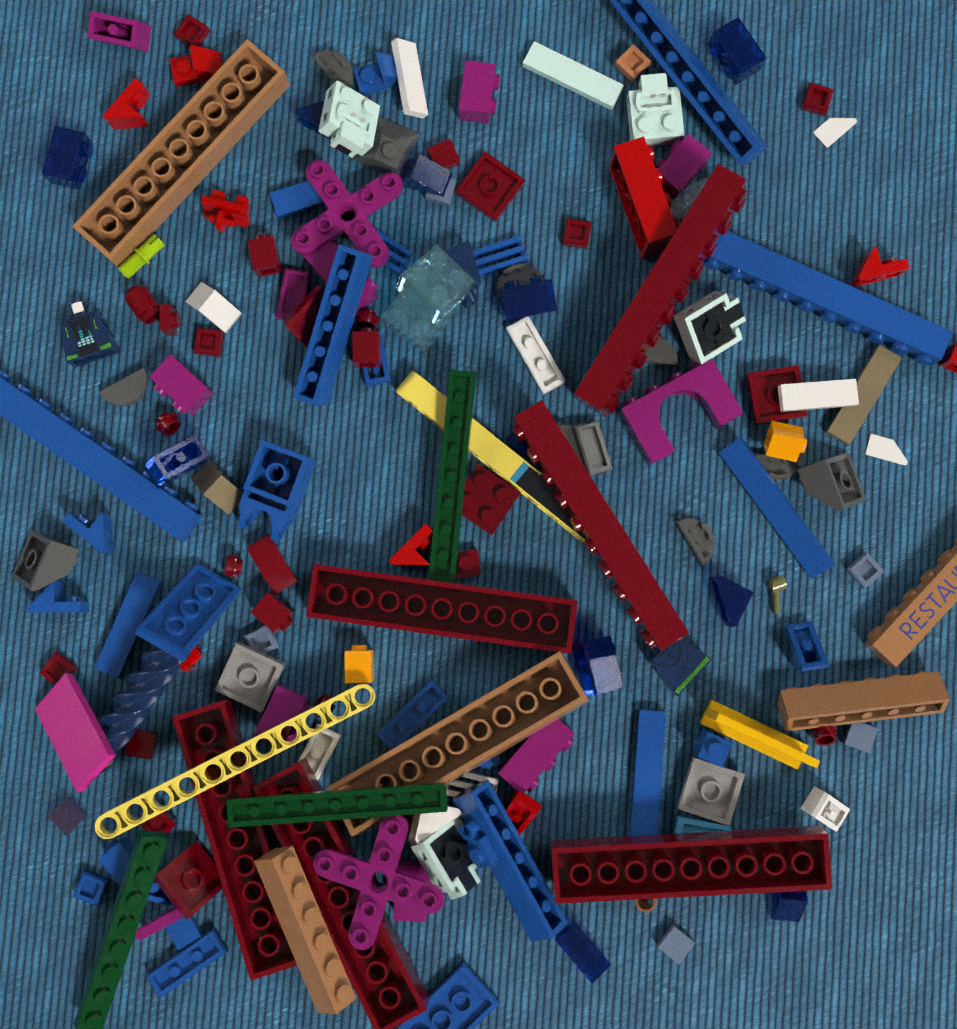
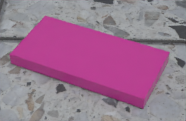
[35,673,116,792]

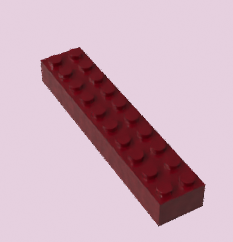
[574,164,748,418]
[512,400,689,651]
[306,564,578,654]
[172,698,297,981]
[252,758,429,1029]
[551,826,833,904]

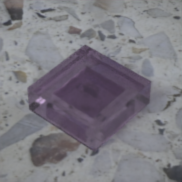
[48,797,88,836]

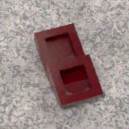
[247,534,297,595]

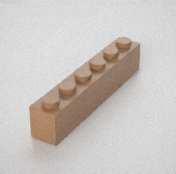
[777,671,950,732]
[254,846,357,1014]

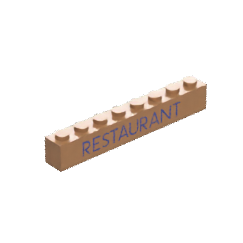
[864,538,957,667]

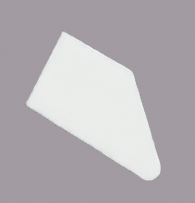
[813,118,857,148]
[865,434,908,465]

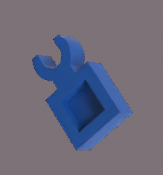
[457,819,500,869]

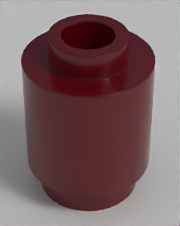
[124,285,160,325]

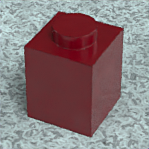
[248,234,283,278]
[352,327,382,368]
[250,592,296,633]

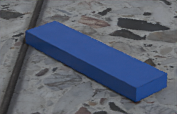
[94,571,163,678]

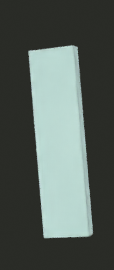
[523,41,624,110]

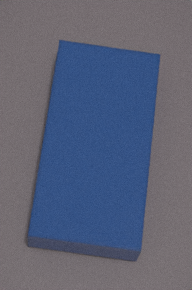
[270,181,325,219]

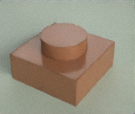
[615,44,651,83]

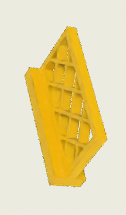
[699,699,820,770]

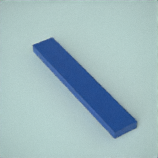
[719,436,835,579]
[630,709,666,836]

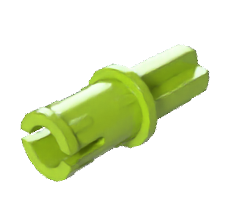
[118,234,165,278]

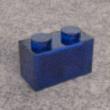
[708,17,766,85]
[42,126,93,190]
[498,275,557,321]
[143,434,210,489]
[572,635,624,696]

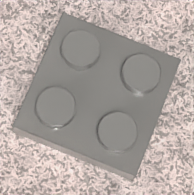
[215,642,286,713]
[677,756,745,826]

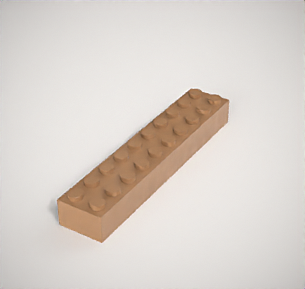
[72,39,290,267]
[327,651,590,836]

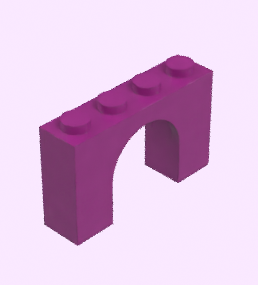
[619,359,743,466]

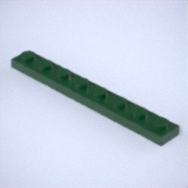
[428,369,477,583]
[226,782,448,828]
[74,831,168,1029]

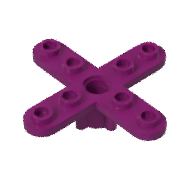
[291,160,403,268]
[313,815,445,950]

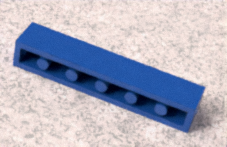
[293,244,374,406]
[452,780,568,942]

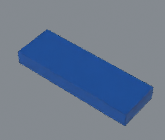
[375,679,450,750]
[145,927,229,998]

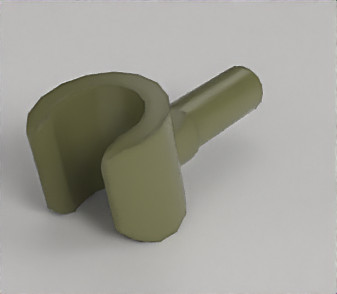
[768,576,787,614]

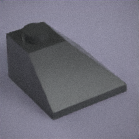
[353,116,420,177]
[798,452,867,511]
[11,530,79,591]

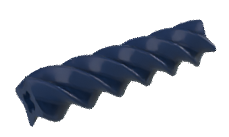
[98,647,192,773]

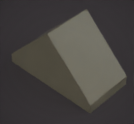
[192,461,243,515]

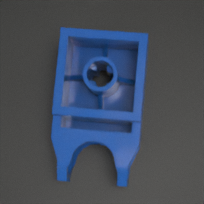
[238,439,318,542]

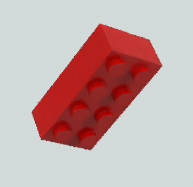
[609,136,679,259]

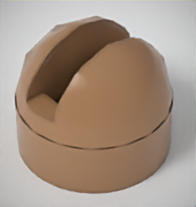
[635,899,657,913]

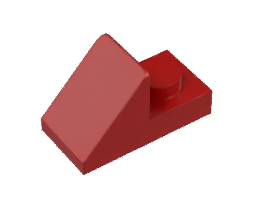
[170,45,223,87]
[102,78,150,130]
[850,246,910,288]
[389,524,433,566]
[504,790,542,835]

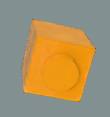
[764,421,807,462]
[345,645,374,683]

